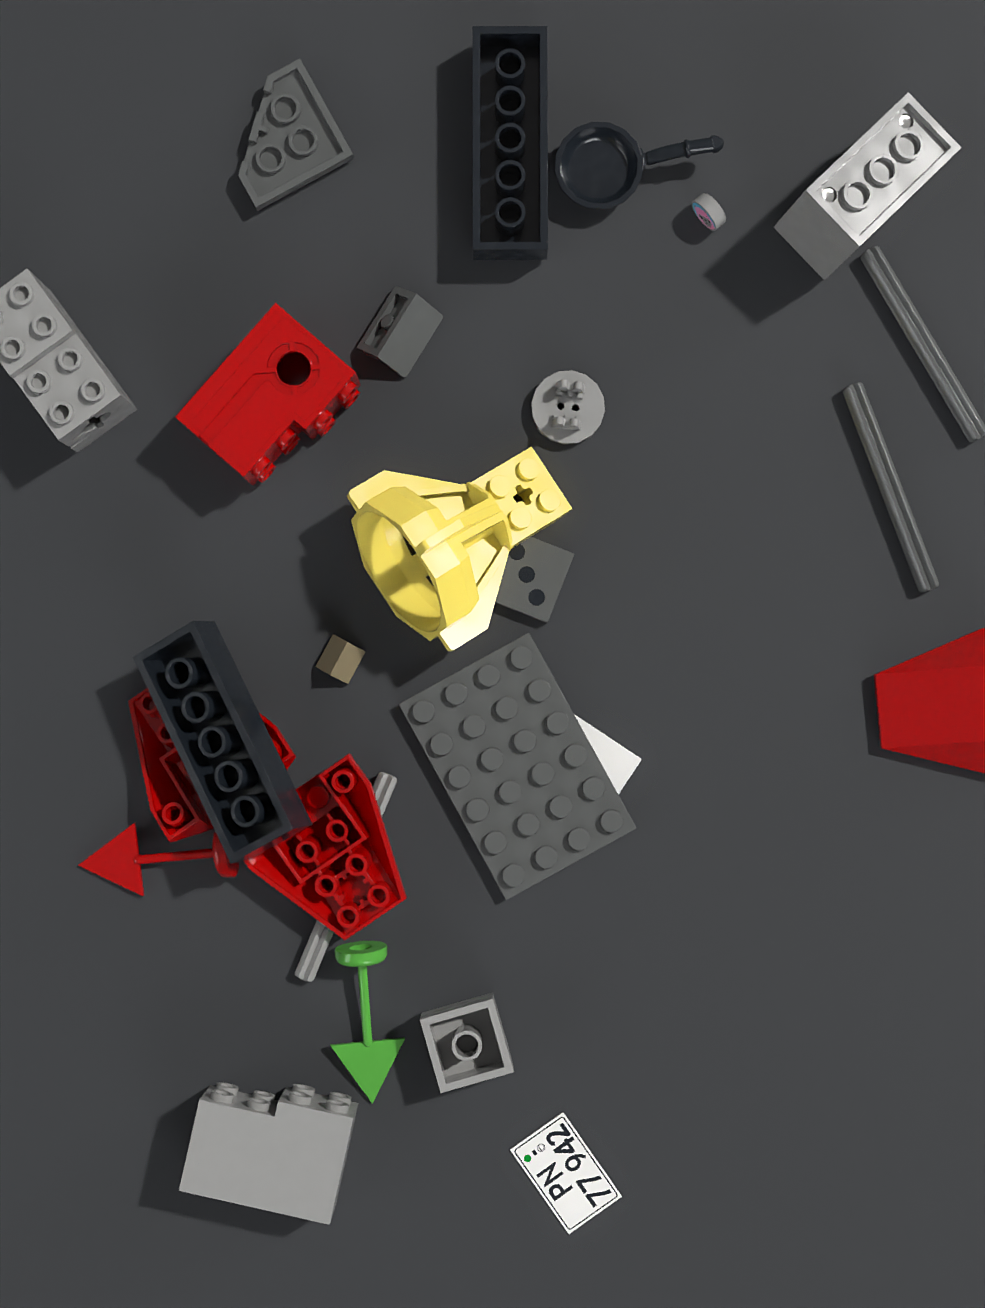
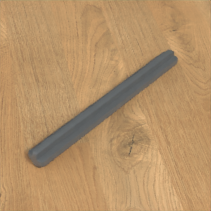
[860,246,985,442]
[843,382,939,592]

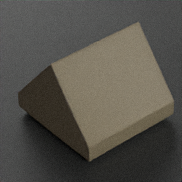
[315,634,366,684]

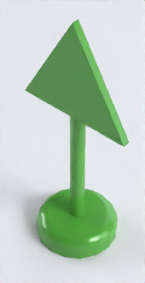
[330,941,405,1104]

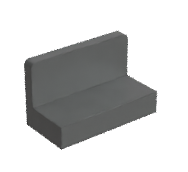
[357,285,443,377]

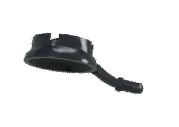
[555,122,724,209]

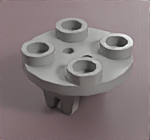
[531,370,605,444]

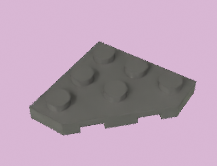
[238,58,354,211]

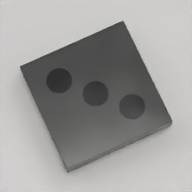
[495,537,575,623]

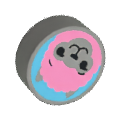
[691,193,726,231]

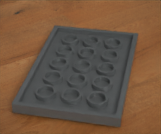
[399,633,637,900]

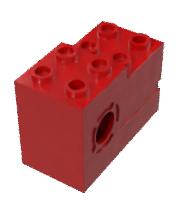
[175,303,361,486]

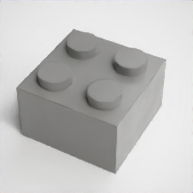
[420,992,514,1093]

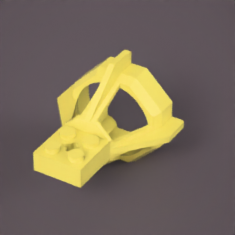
[347,446,572,652]

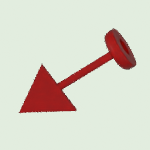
[78,823,239,896]

